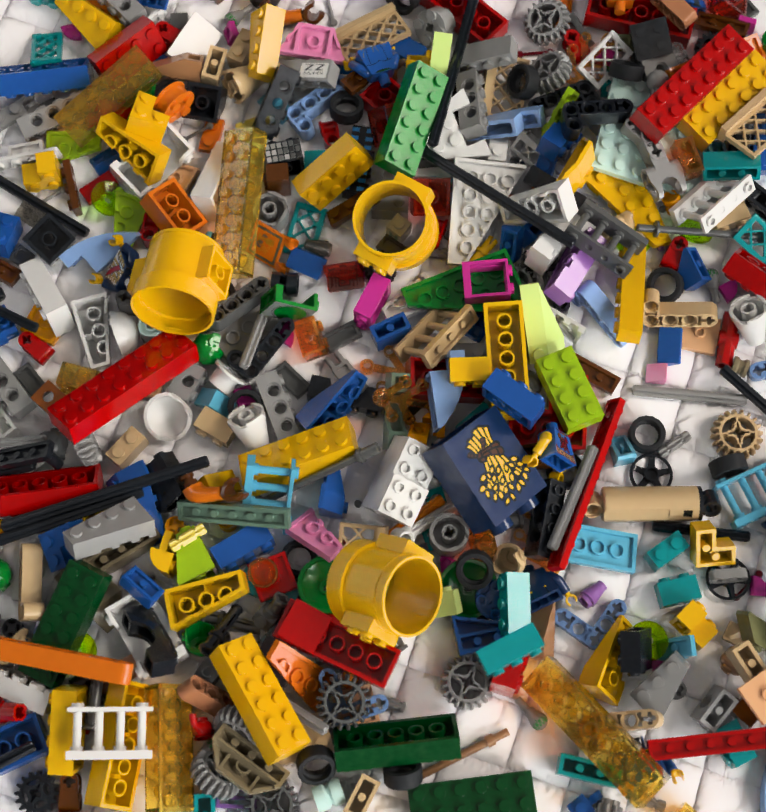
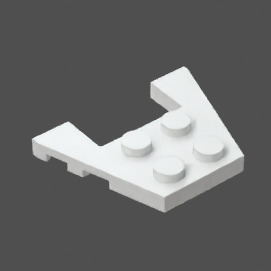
[427,88,491,160]

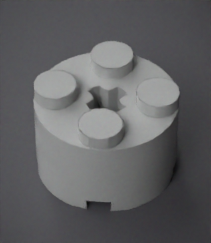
[413,6,456,46]
[251,191,289,232]
[429,512,469,557]

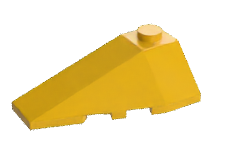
[577,615,633,706]

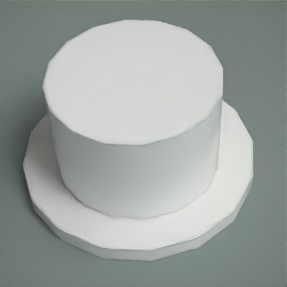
[209,359,246,395]

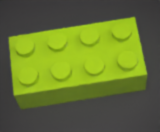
[534,345,605,435]

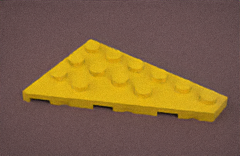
[565,160,671,248]

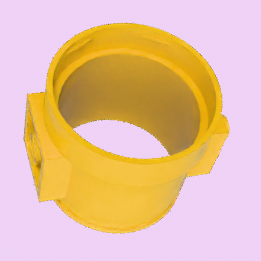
[352,172,439,277]
[127,228,233,335]
[326,533,443,648]

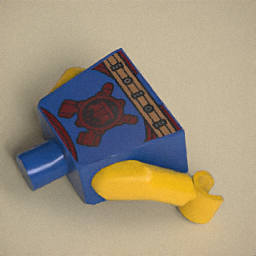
[522,422,576,482]

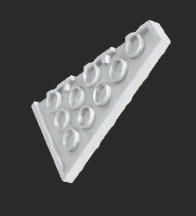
[446,157,526,266]

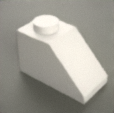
[487,137,508,163]

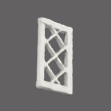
[576,30,634,90]

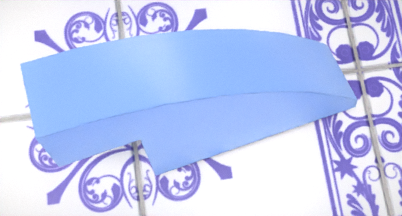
[468,105,546,141]
[58,231,142,273]
[425,350,465,433]

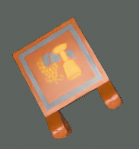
[245,219,299,275]

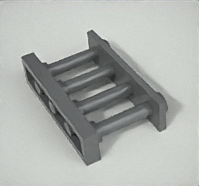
[564,198,649,279]

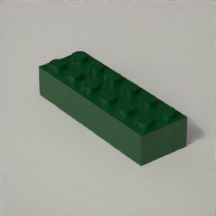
[18,559,113,689]
[333,713,461,773]
[407,770,537,812]

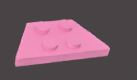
[279,22,345,65]

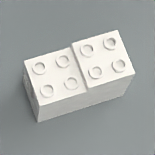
[361,435,434,527]

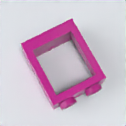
[462,258,514,304]
[353,272,391,331]

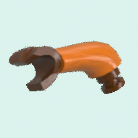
[258,0,325,26]
[180,472,249,503]

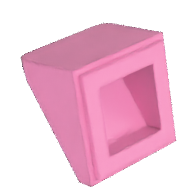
[645,363,668,385]

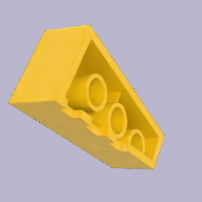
[54,0,126,50]
[164,569,250,632]

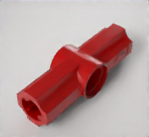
[715,311,739,369]
[0,697,27,725]

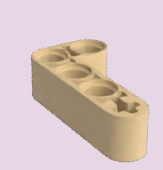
[643,288,718,327]
[18,543,45,622]
[580,709,664,755]

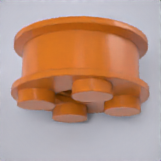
[153,81,194,123]

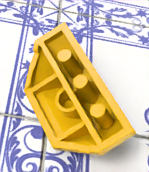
[555,137,595,194]

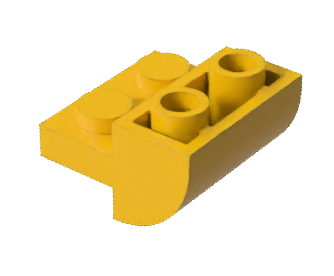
[150,530,177,579]

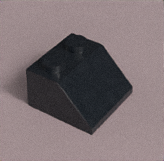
[182,81,228,123]

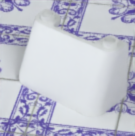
[109,122,195,200]
[104,594,191,680]

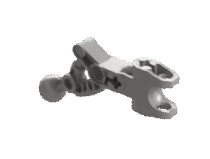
[620,70,687,202]

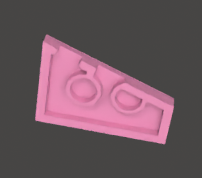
[285,507,343,563]

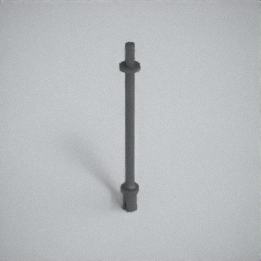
[636,221,766,243]
[255,442,381,500]

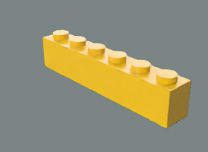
[613,246,646,344]

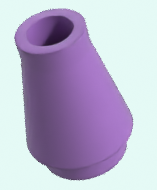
[578,580,607,609]

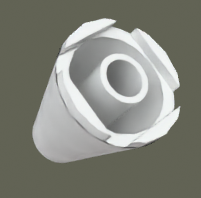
[729,294,766,346]
[227,403,269,451]

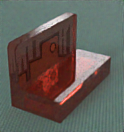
[323,261,365,293]

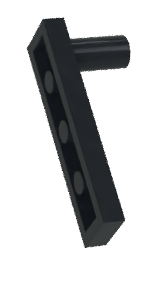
[0,440,64,470]

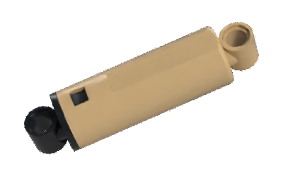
[585,486,722,522]

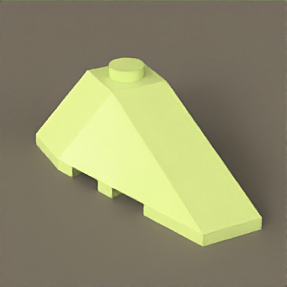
[519,282,565,364]

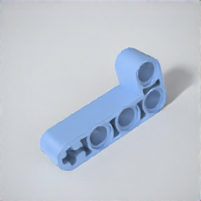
[287,75,345,141]
[572,280,627,348]

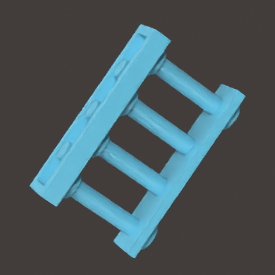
[239,454,299,535]
[711,462,766,530]

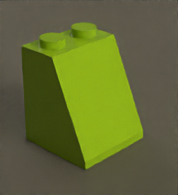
[176,525,220,586]

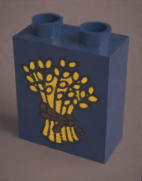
[421,405,547,536]

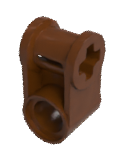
[58,773,82,812]

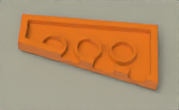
[266,639,334,712]

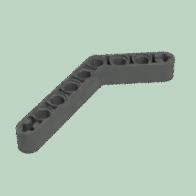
[115,276,270,332]

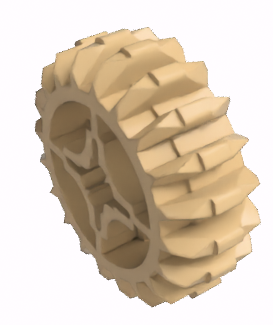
[710,409,763,460]

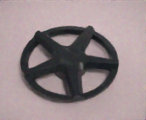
[629,453,673,486]
[705,558,751,600]

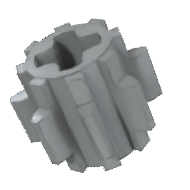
[596,798,623,812]

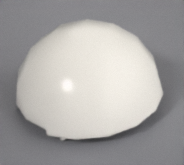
[107,311,140,358]
[143,392,193,441]

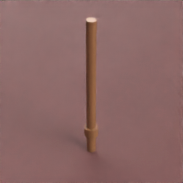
[422,728,510,779]

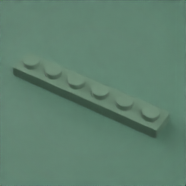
[177,499,291,530]

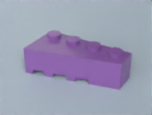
[543,226,607,306]

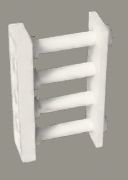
[669,174,756,234]
[65,703,153,760]

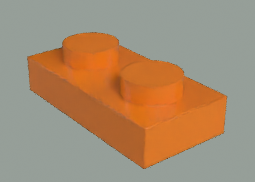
[198,119,225,154]

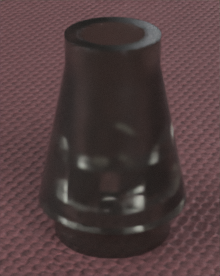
[304,239,333,258]

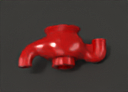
[189,713,215,741]

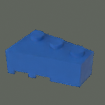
[535,121,584,162]
[450,615,504,658]

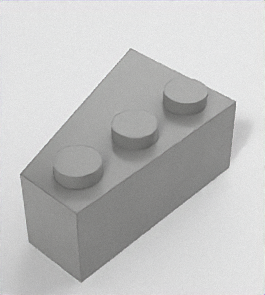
[629,650,690,720]

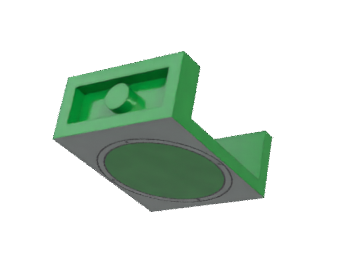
[260,284,319,324]

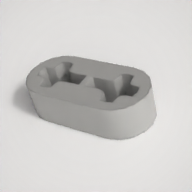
[709,567,748,584]

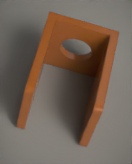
[30,380,66,415]

